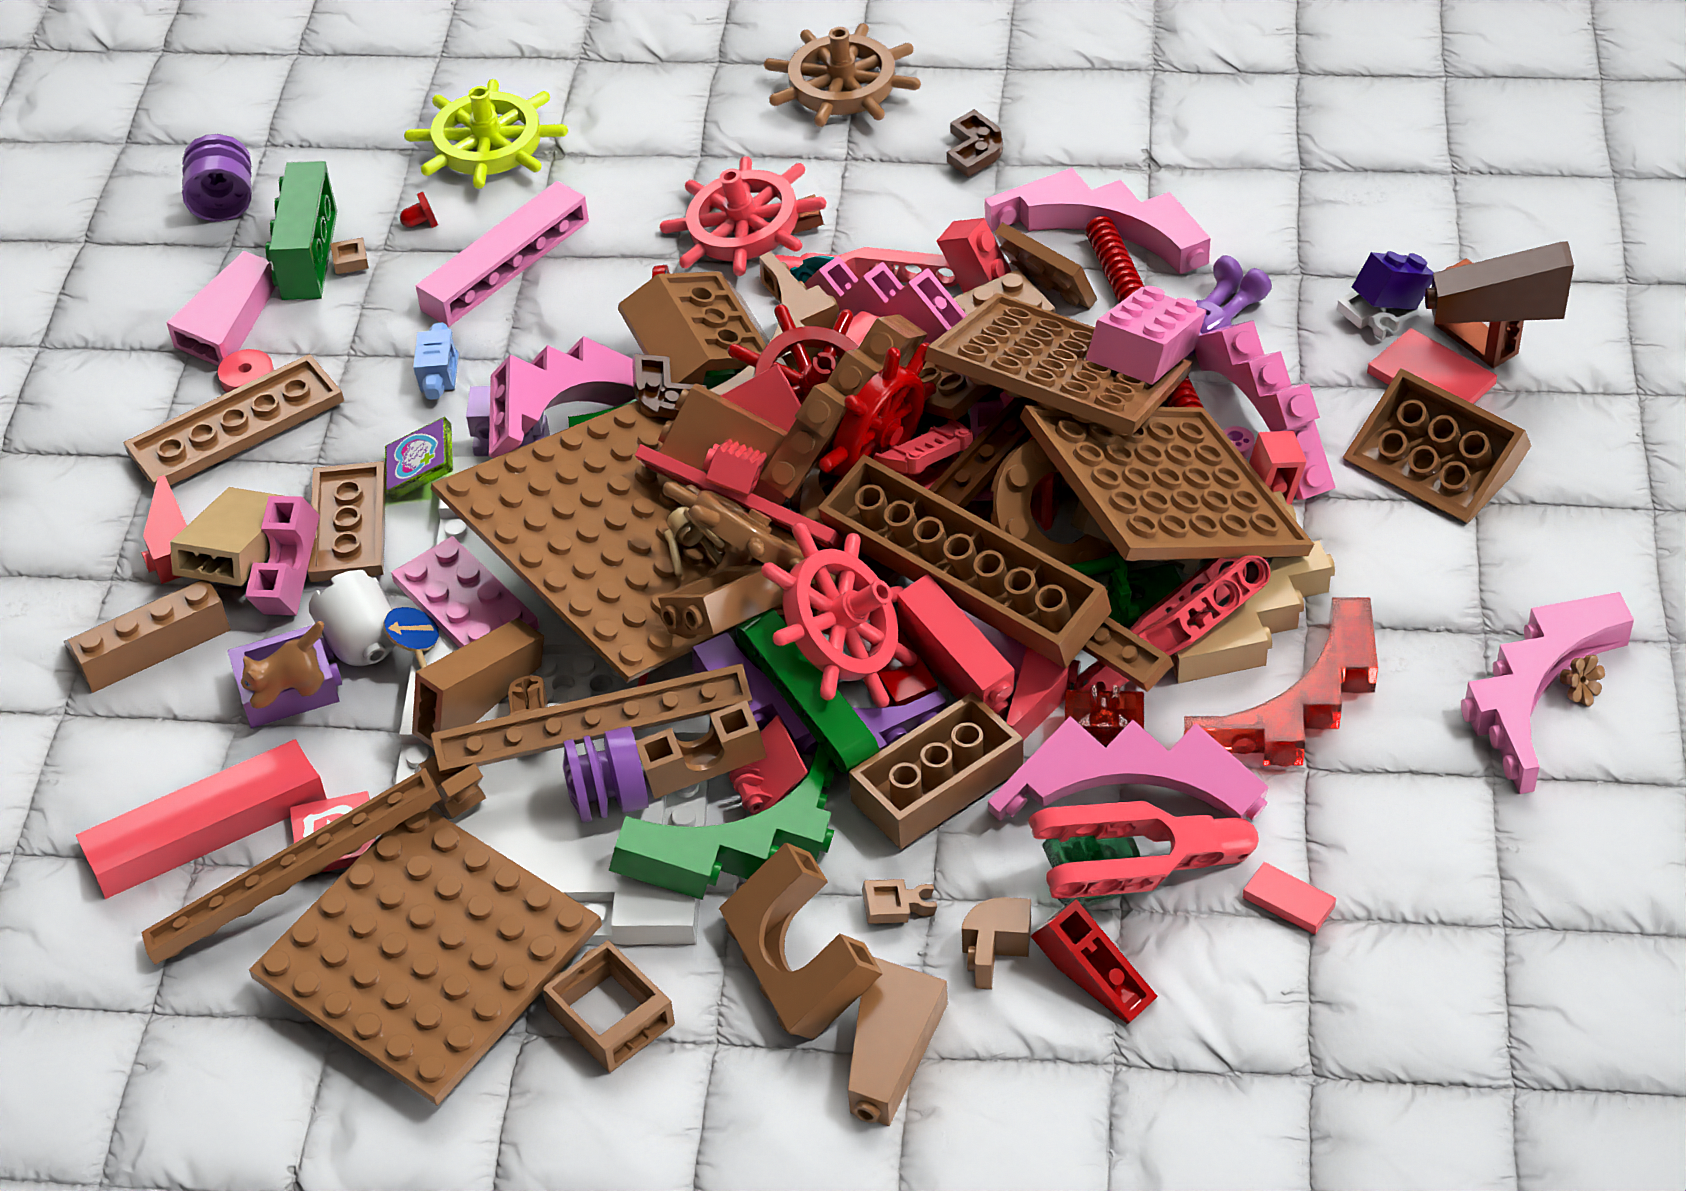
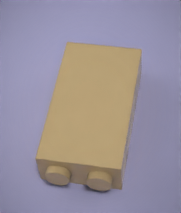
[170,487,284,586]

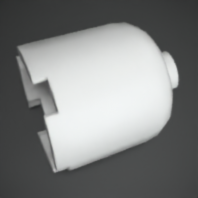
[309,570,395,666]

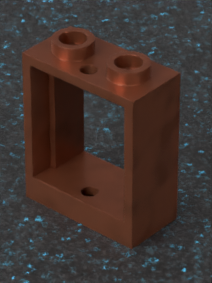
[1434,258,1524,369]

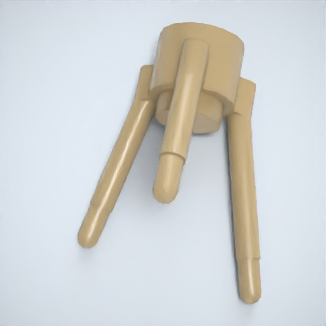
[663,507,724,577]

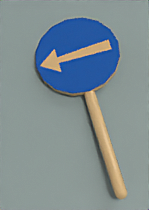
[383,607,439,669]

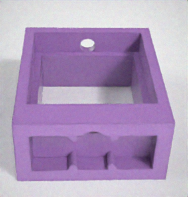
[227,625,343,728]

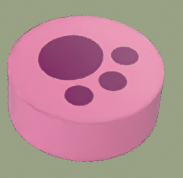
[1223,426,1255,459]

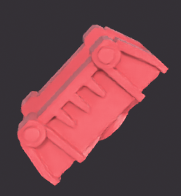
[873,420,973,489]

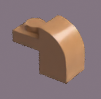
[414,755,486,819]
[961,897,1031,989]

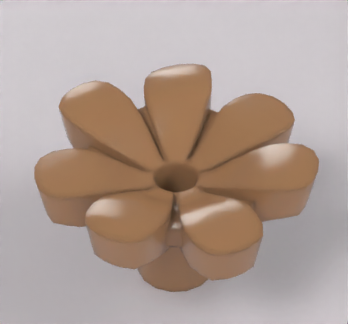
[1560,655,1605,706]

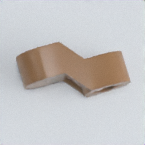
[508,675,548,715]

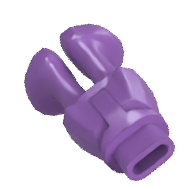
[1187,255,1272,356]

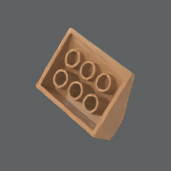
[1343,368,1532,524]

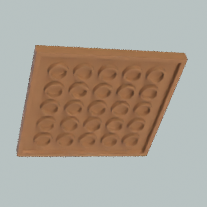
[924,293,1192,436]
[1020,405,1315,561]
[249,808,602,1106]

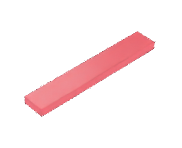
[635,444,843,550]

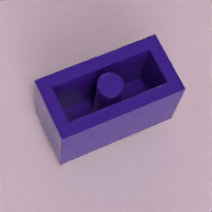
[1351,251,1434,310]

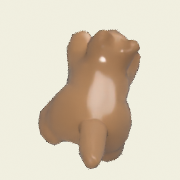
[240,621,324,709]

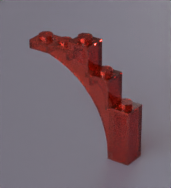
[1183,597,1378,767]

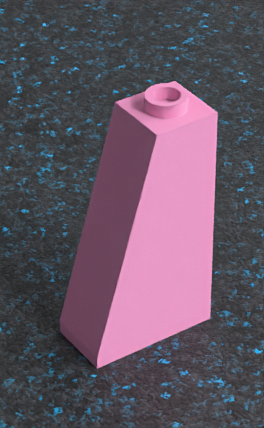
[167,251,275,366]

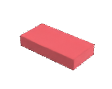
[1243,862,1336,935]

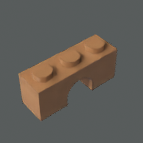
[635,700,767,799]

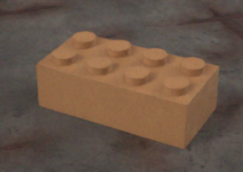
[849,692,1024,850]

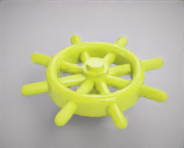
[404,79,568,189]

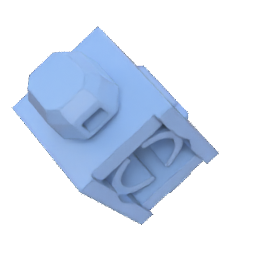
[413,322,459,400]

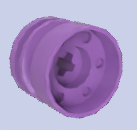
[182,134,252,222]
[562,726,649,823]

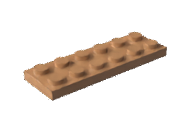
[123,354,344,489]

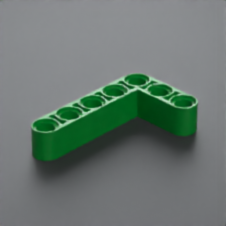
[736,608,880,774]

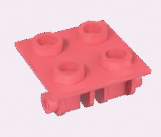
[729,715,808,816]

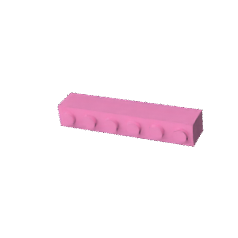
[415,181,589,327]

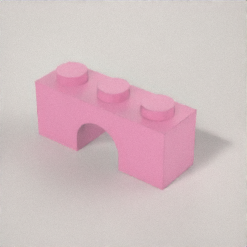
[245,496,320,616]

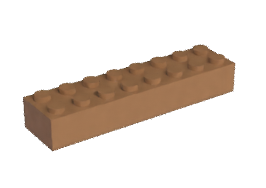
[817,454,1112,669]

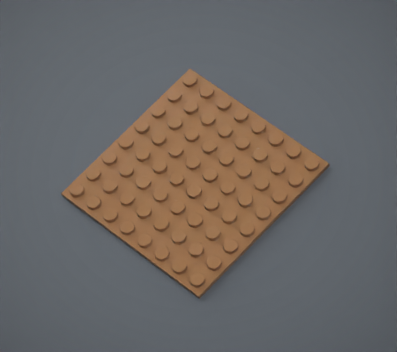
[430,401,793,682]

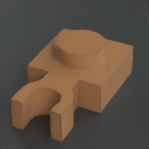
[862,879,937,924]

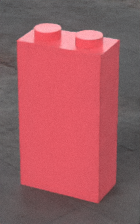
[897,574,1015,719]

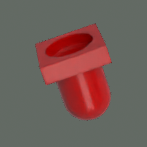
[399,191,438,228]

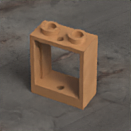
[658,565,783,635]
[542,940,675,1073]

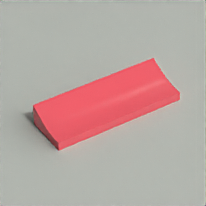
[76,739,327,899]

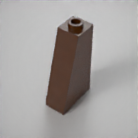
[1425,241,1574,324]

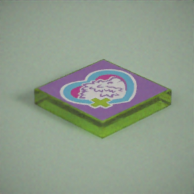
[385,416,453,500]

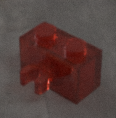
[1065,685,1144,748]

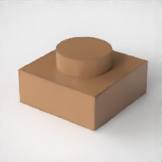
[330,237,369,274]

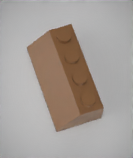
[64,580,231,693]

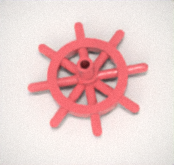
[659,156,827,276]
[761,523,918,708]

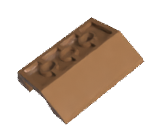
[617,271,770,385]

